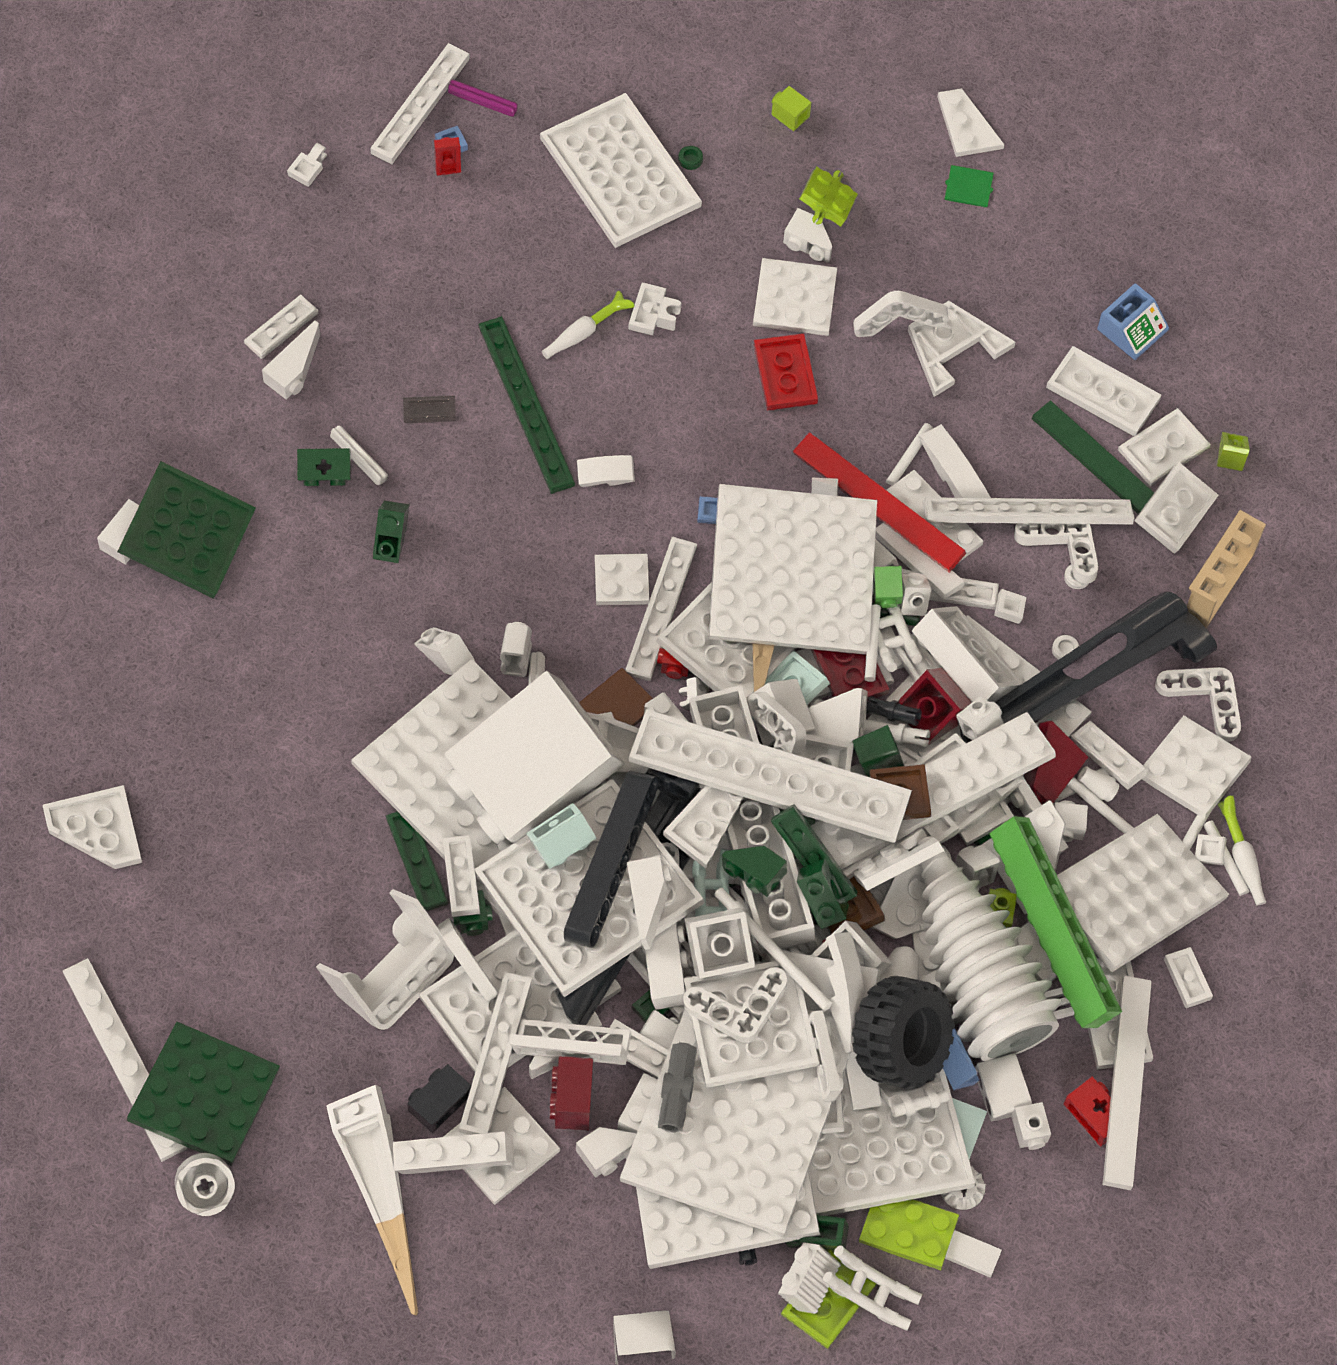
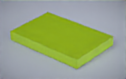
[781,1250,877,1349]

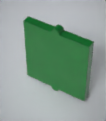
[944,165,994,208]

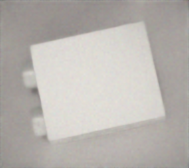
[444,671,625,844]

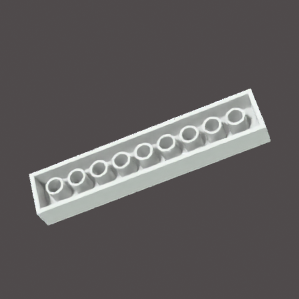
[689,685,815,954]

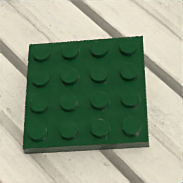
[117,461,256,599]
[127,1022,280,1166]

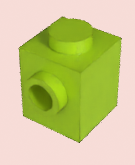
[771,86,812,132]
[989,888,1017,928]

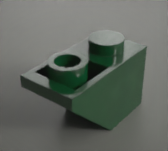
[373,500,410,563]
[722,846,787,897]

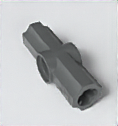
[658,1042,697,1133]

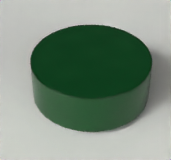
[678,146,703,170]

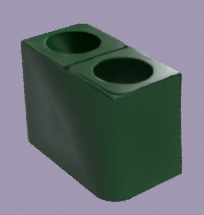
[852,725,904,777]

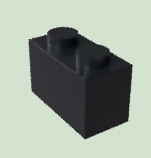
[408,1064,472,1134]

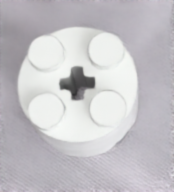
[175,1153,235,1216]

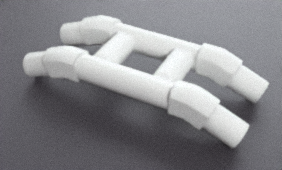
[878,604,922,672]
[823,1246,922,1331]

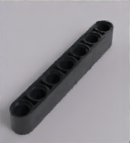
[564,770,658,948]

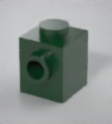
[453,890,493,936]

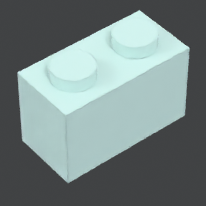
[526,803,596,869]

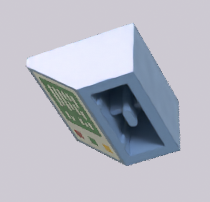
[1097,283,1169,360]

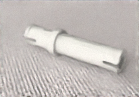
[865,719,930,748]

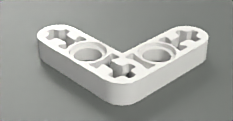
[853,291,949,337]
[1014,523,1098,584]
[1155,667,1241,742]
[747,692,806,756]
[438,918,498,1002]
[683,967,787,1043]

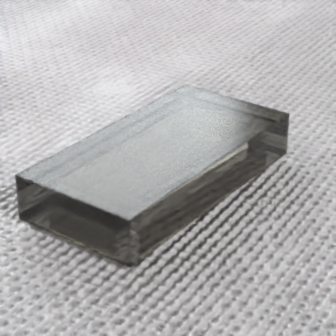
[403,396,456,423]

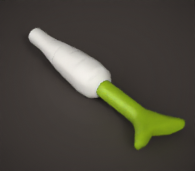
[542,291,634,359]
[1217,795,1266,906]

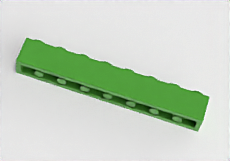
[990,816,1122,1028]

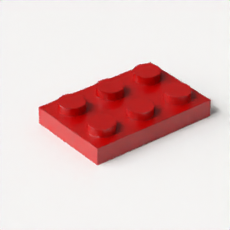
[753,334,818,411]

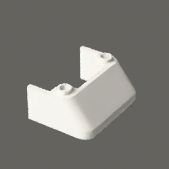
[316,889,454,1030]

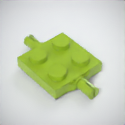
[799,166,858,227]

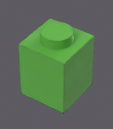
[873,566,903,608]

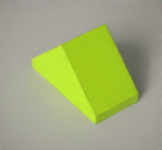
[1217,432,1250,471]

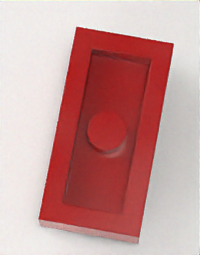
[434,137,461,176]

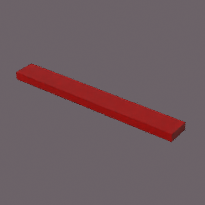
[793,432,966,573]

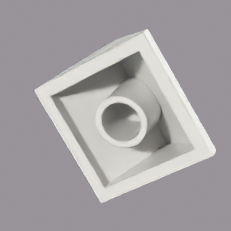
[746,679,815,747]

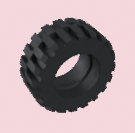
[852,976,955,1089]

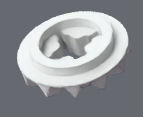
[941,1166,986,1210]

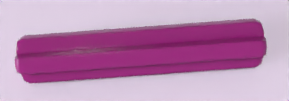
[448,80,518,117]

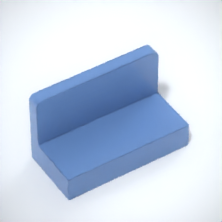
[943,1029,979,1090]

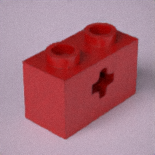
[1063,1076,1111,1147]

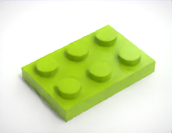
[859,1199,959,1270]

